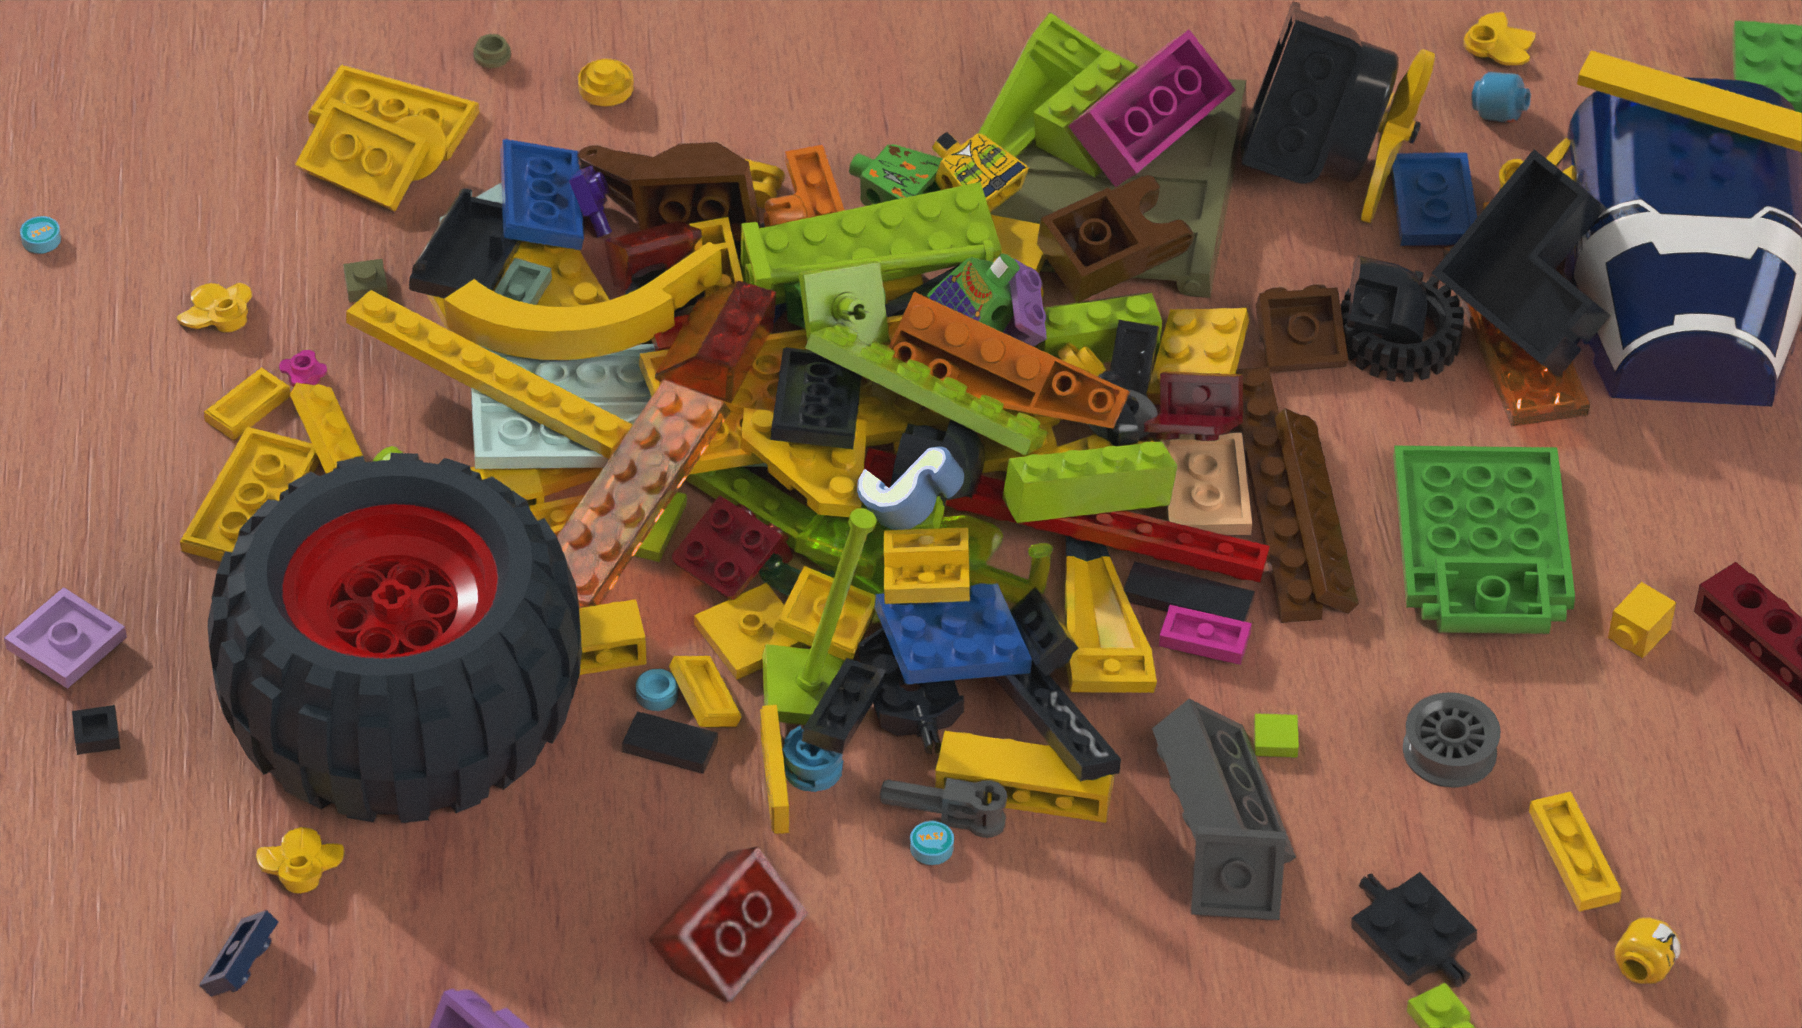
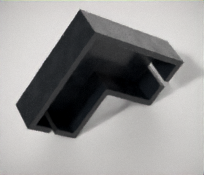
[1432,149,1610,377]

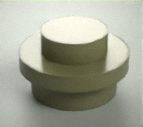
[473,34,511,68]

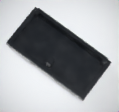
[409,188,522,299]

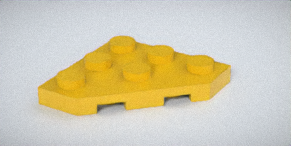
[740,408,867,517]

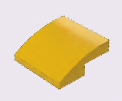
[884,527,970,604]

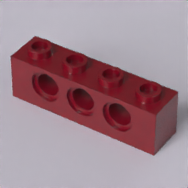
[1694,561,1802,705]

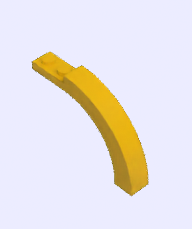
[444,242,722,360]

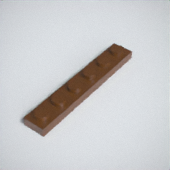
[1275,408,1359,614]

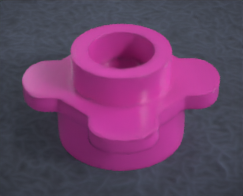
[279,350,327,387]

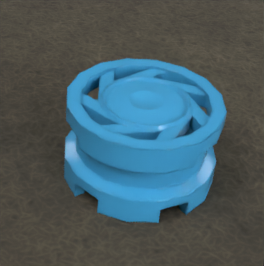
[783,726,843,792]

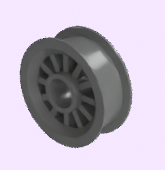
[1403,692,1501,787]

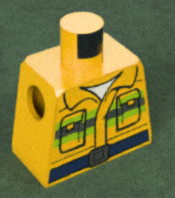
[932,132,1029,212]

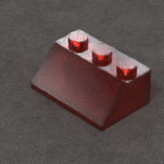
[655,281,777,403]
[648,847,809,1003]

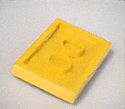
[295,98,431,212]
[1147,308,1250,404]

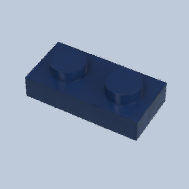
[199,910,279,997]

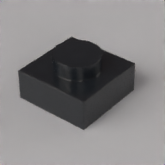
[72,705,121,755]

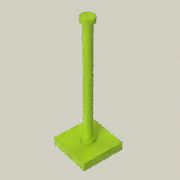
[741,222,994,336]
[762,508,876,725]

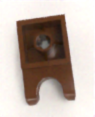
[1037,175,1194,303]

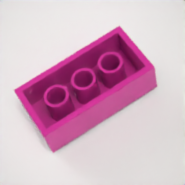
[1068,29,1236,187]

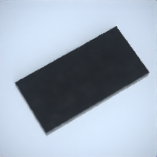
[770,347,862,449]

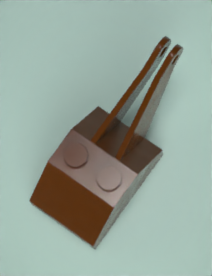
[578,142,761,245]

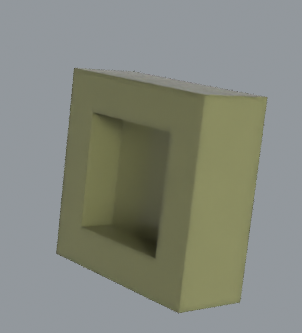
[343,259,388,303]

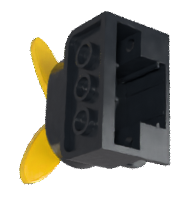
[1240,1,1435,223]

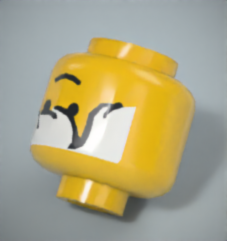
[1614,918,1681,984]

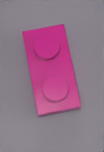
[1159,605,1252,665]

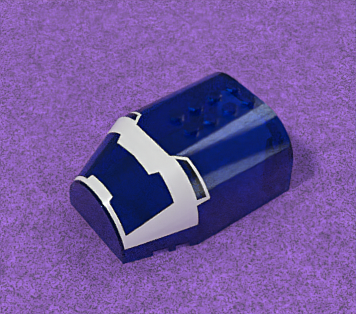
[1561,77,1802,407]

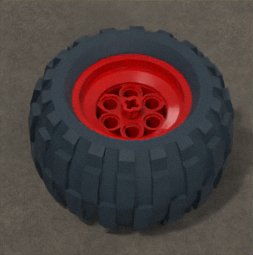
[208,453,582,823]

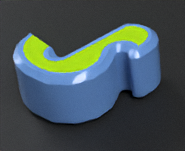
[857,446,964,530]

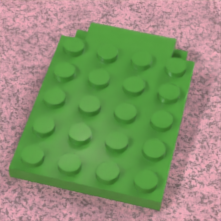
[1393,445,1575,634]

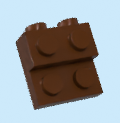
[1255,284,1348,372]

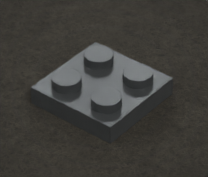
[1191,826,1286,920]

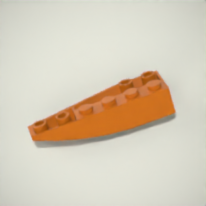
[889,292,1130,429]

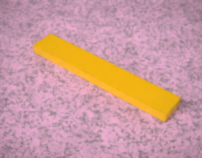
[1577,50,1802,152]

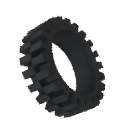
[1341,271,1464,382]

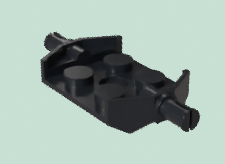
[859,627,964,755]

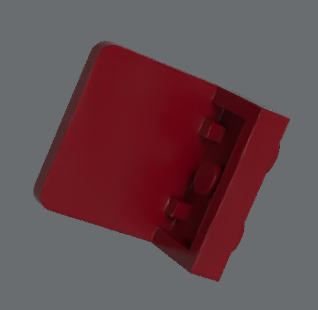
[1144,371,1243,441]
[672,495,794,600]

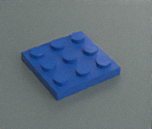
[875,583,1032,684]

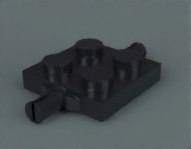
[1351,872,1477,987]

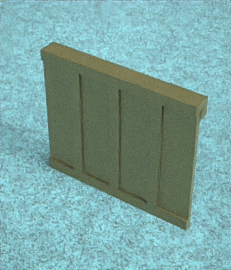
[990,79,1247,298]

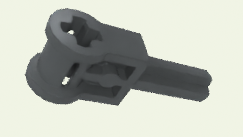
[880,778,1007,838]

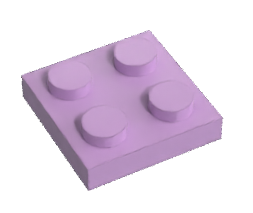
[4,587,127,689]

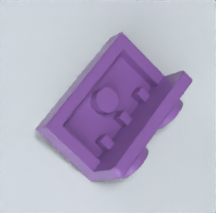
[1003,259,1047,346]

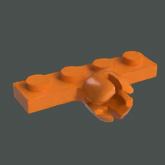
[763,144,845,227]

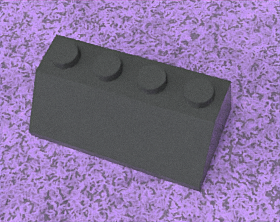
[1152,699,1296,863]

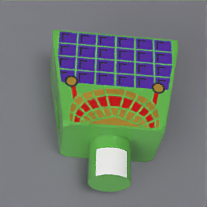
[927,254,1020,332]

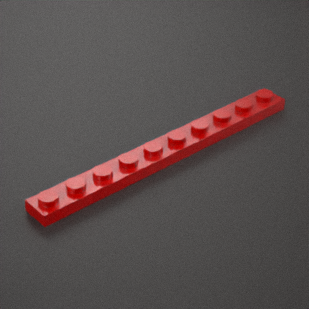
[864,448,1270,583]

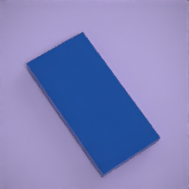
[500,139,584,250]

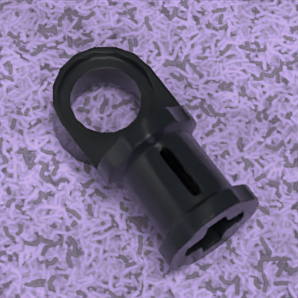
[1098,371,1139,446]

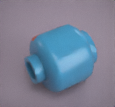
[1472,72,1531,123]

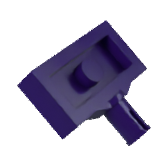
[569,165,612,238]

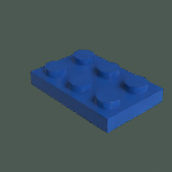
[1390,152,1477,246]

